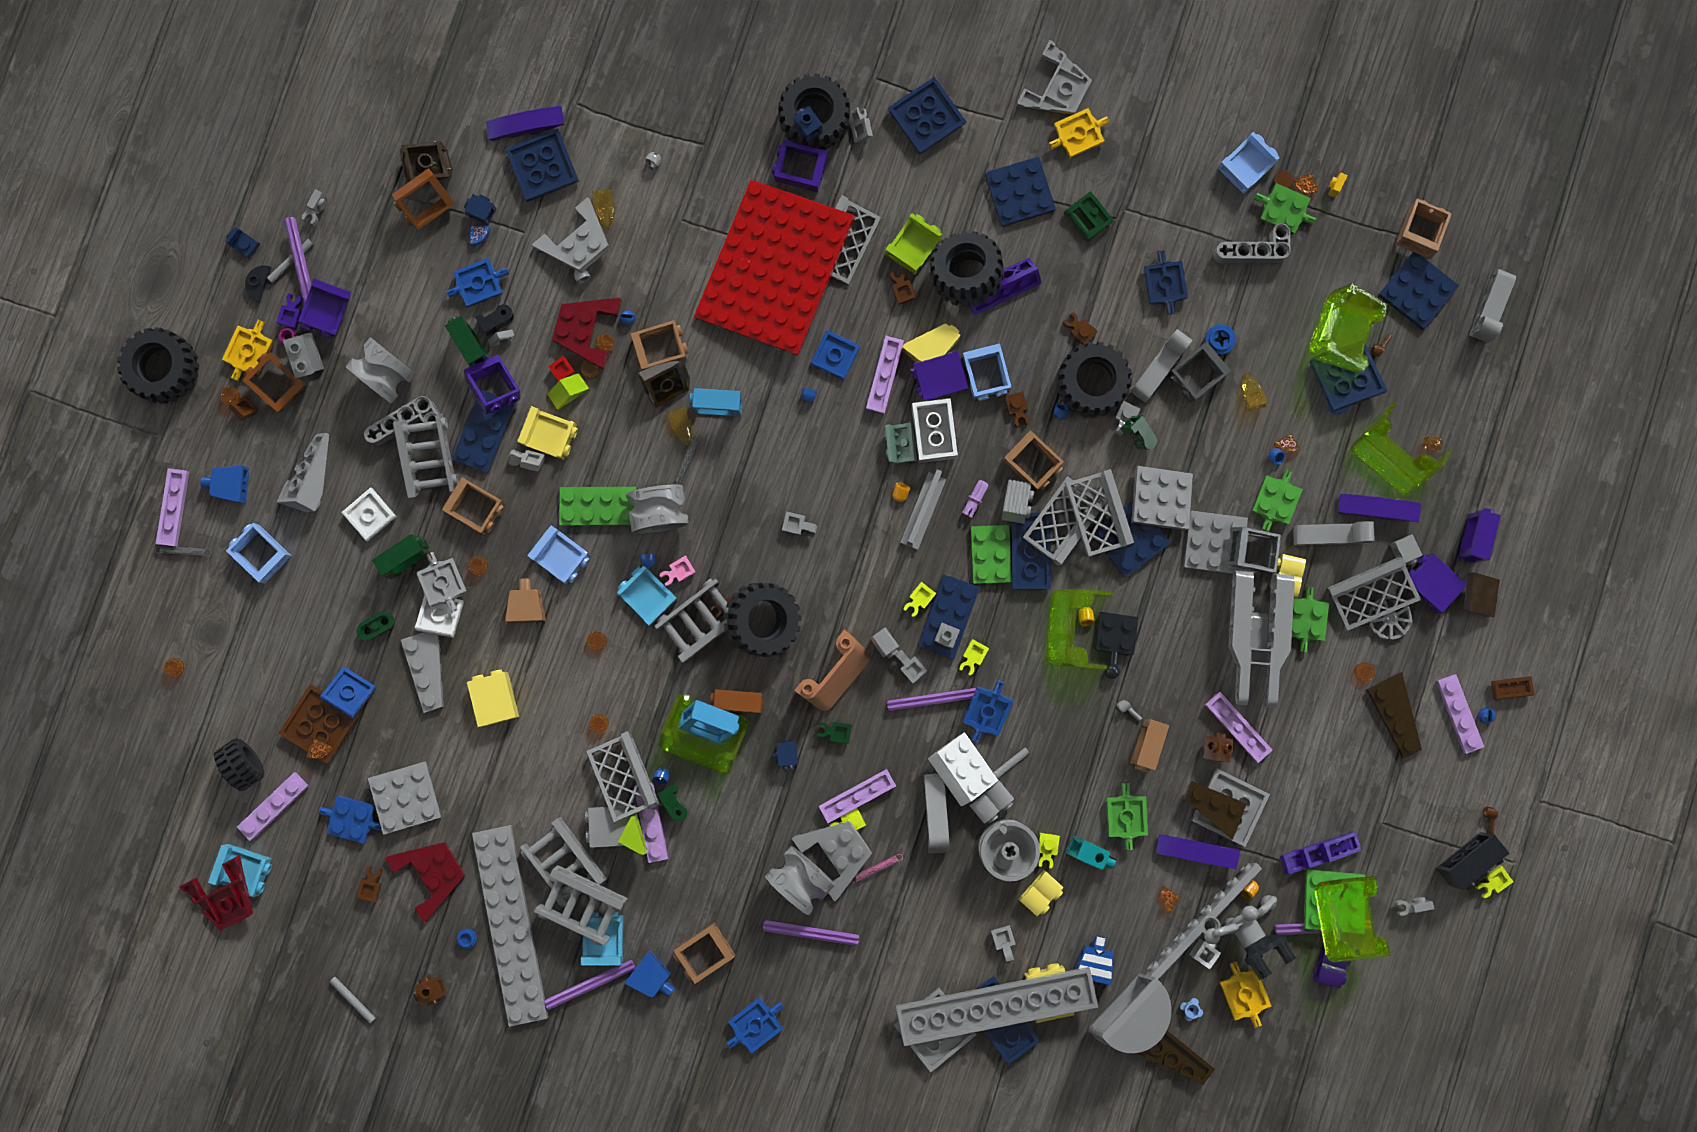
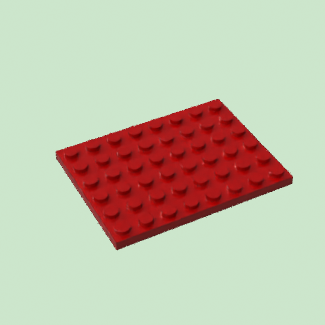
[694,179,855,356]

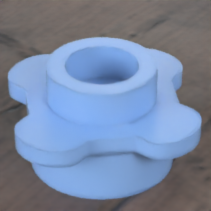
[1180,998,1203,1021]

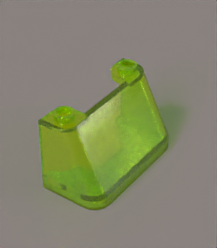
[1308,283,1388,373]
[658,694,750,774]
[1315,876,1391,962]

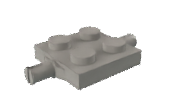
[416,552,467,613]

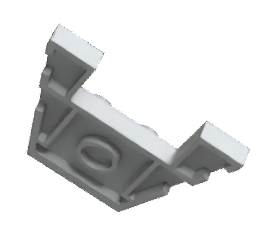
[1016,40,1092,115]
[532,197,610,272]
[792,821,872,902]

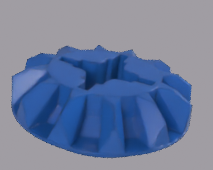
[1205,324,1236,355]

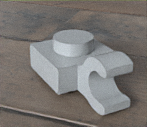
[851,107,873,143]
[302,189,327,226]
[1114,401,1140,437]
[509,450,545,472]
[782,511,817,535]
[895,650,927,683]
[1395,897,1434,916]
[991,925,1016,962]

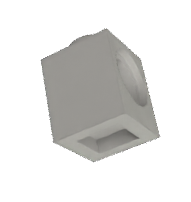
[1389,534,1422,566]
[934,623,960,649]

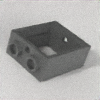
[1168,342,1231,403]
[1226,527,1281,573]

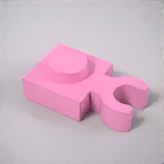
[659,555,696,586]

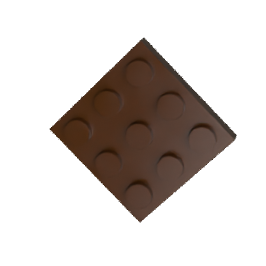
[278,684,361,764]

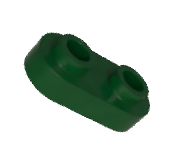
[357,612,395,641]

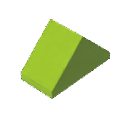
[547,373,590,410]
[618,815,648,855]

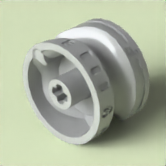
[345,337,416,404]
[626,484,689,534]
[978,819,1040,881]
[765,846,835,915]

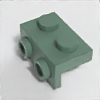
[884,422,917,464]

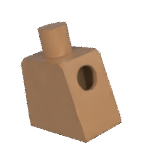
[506,579,546,622]

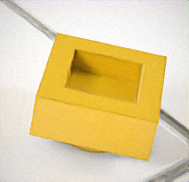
[1328,173,1348,198]

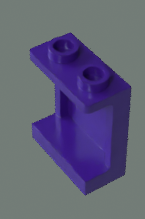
[298,278,351,338]
[910,351,968,401]
[1402,553,1467,614]

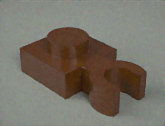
[890,269,916,305]
[1063,312,1098,345]
[1004,391,1029,427]
[356,866,383,903]

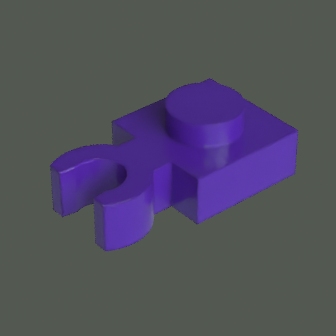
[276,293,303,329]

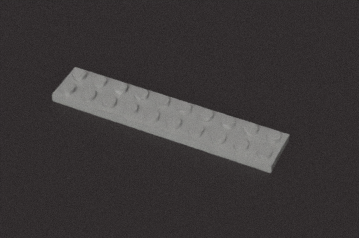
[472,825,549,1027]
[896,967,1098,1046]

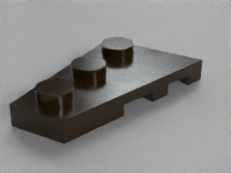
[1184,781,1247,840]

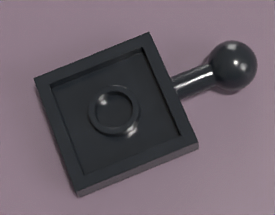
[1095,612,1138,679]

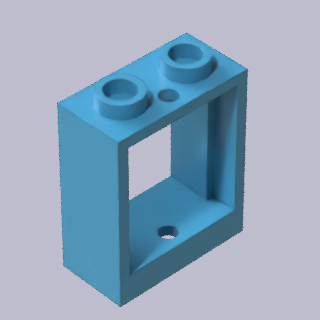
[690,388,743,417]
[678,700,739,745]

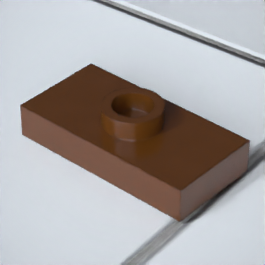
[1491,676,1534,700]

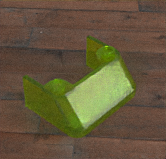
[1351,401,1452,496]
[1046,589,1113,670]

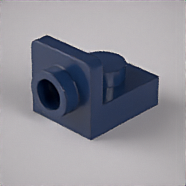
[225,227,260,259]

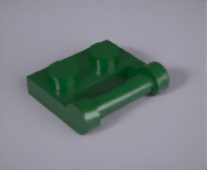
[1063,191,1114,242]

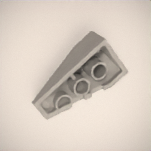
[277,433,329,512]

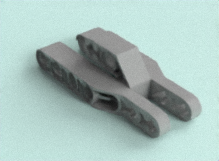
[1228,570,1295,708]

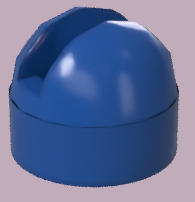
[620,310,635,326]
[801,388,817,403]
[1054,404,1070,420]
[1268,448,1286,465]
[640,554,656,567]
[1478,708,1496,723]
[653,768,669,784]

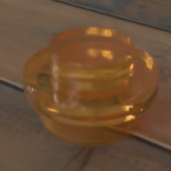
[596,334,614,352]
[220,386,240,405]
[469,556,488,575]
[164,658,184,677]
[589,714,609,733]

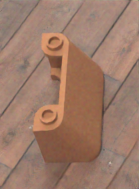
[795,629,870,711]

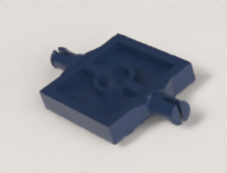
[1144,250,1188,315]

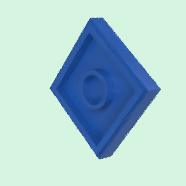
[810,330,861,380]
[320,666,376,719]

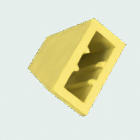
[902,323,960,362]

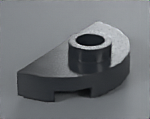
[245,265,272,303]

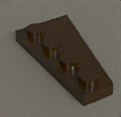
[1366,672,1422,758]
[1137,1031,1215,1085]

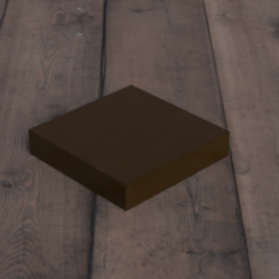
[1463,572,1500,617]

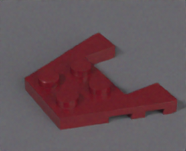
[552,298,622,370]
[385,842,465,923]
[179,855,253,931]

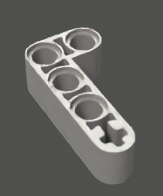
[1213,223,1291,263]
[1470,269,1516,343]
[1130,329,1192,403]
[364,396,440,446]
[1293,521,1375,546]
[924,774,949,854]

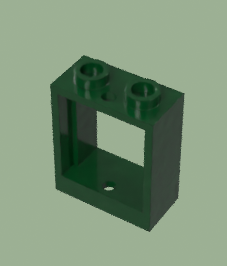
[444,316,490,367]
[372,534,430,579]

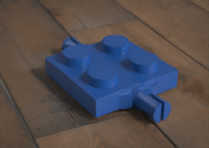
[446,258,510,308]
[962,680,1014,742]
[318,795,382,844]
[726,996,785,1054]

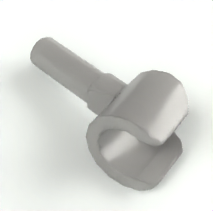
[1117,700,1142,721]

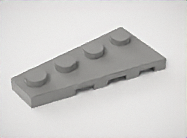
[401,632,444,713]

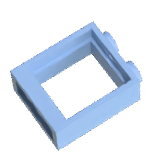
[962,344,1011,401]
[226,523,292,584]

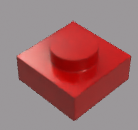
[548,356,575,381]

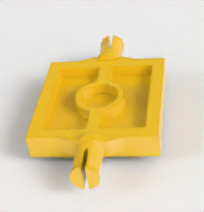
[1049,108,1110,158]
[222,319,275,381]
[1219,961,1272,1028]

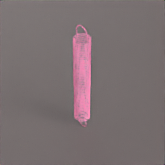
[851,854,903,883]

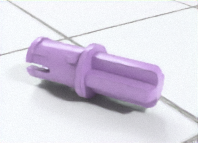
[962,480,988,518]

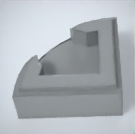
[488,330,515,346]

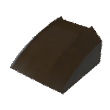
[400,141,453,184]
[638,361,690,408]

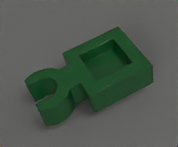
[817,722,852,744]

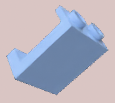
[1218,132,1280,194]
[528,525,590,585]

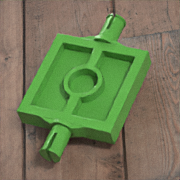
[1254,183,1316,234]
[1252,469,1303,532]
[1292,587,1329,653]
[1106,783,1148,850]

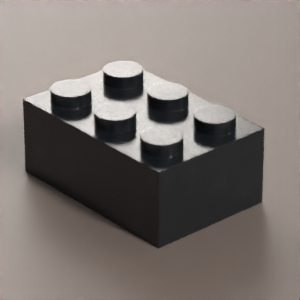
[1436,832,1509,890]

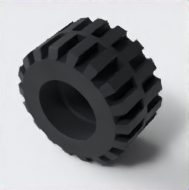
[214,738,264,792]

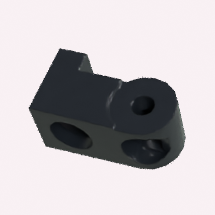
[475,304,514,337]

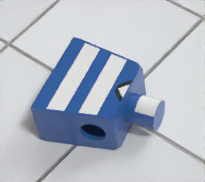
[1074,936,1113,985]

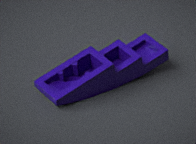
[486,106,564,141]
[1338,493,1422,523]
[1280,832,1362,874]
[1156,834,1240,869]

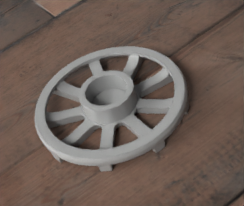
[1369,596,1413,640]

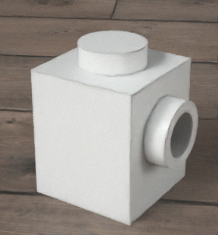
[1189,939,1221,969]

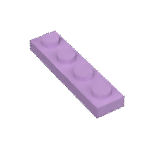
[866,336,904,414]
[156,468,189,547]
[1436,674,1484,754]
[1205,692,1272,763]
[819,769,896,823]
[237,772,309,841]
[634,782,668,863]

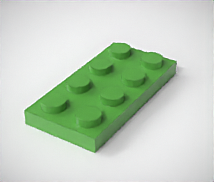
[559,487,637,526]

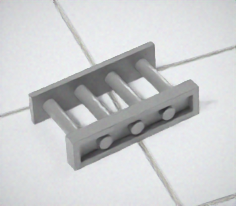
[393,413,459,498]
[655,579,729,663]
[520,817,607,908]
[534,865,628,946]

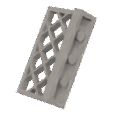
[831,195,881,285]
[900,469,946,550]
[1065,469,1134,557]
[1022,476,1105,566]
[1327,557,1421,631]
[586,731,659,823]

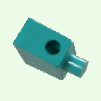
[1066,836,1116,870]

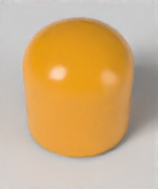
[892,483,910,502]
[1078,607,1095,626]
[1240,880,1259,900]

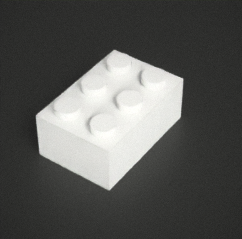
[912,399,958,463]
[928,733,998,806]

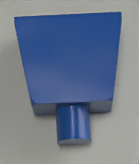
[200,466,249,504]
[625,950,674,998]

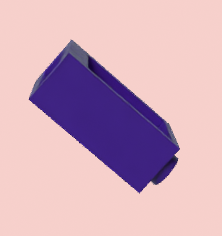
[772,140,828,192]
[464,355,520,415]
[1458,508,1501,563]

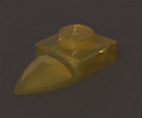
[592,188,615,228]
[1242,373,1268,411]
[667,406,693,446]

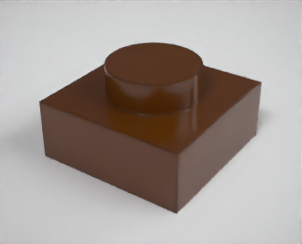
[229,396,258,421]

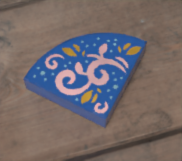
[470,226,491,246]

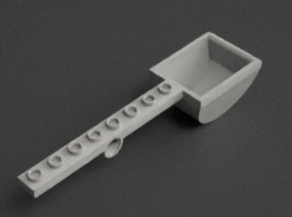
[1088,863,1262,1053]

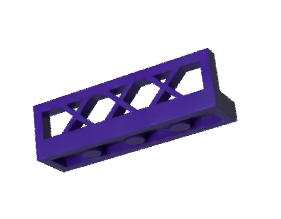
[969,258,1042,315]

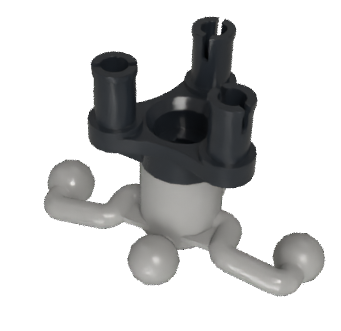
[1204,895,1296,980]

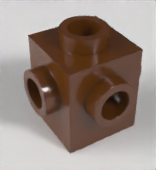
[1203,733,1233,762]
[413,975,447,1006]

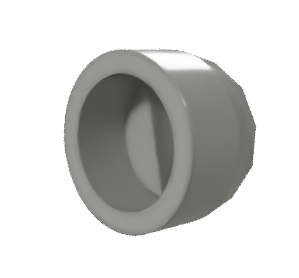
[645,152,661,169]
[574,269,591,284]

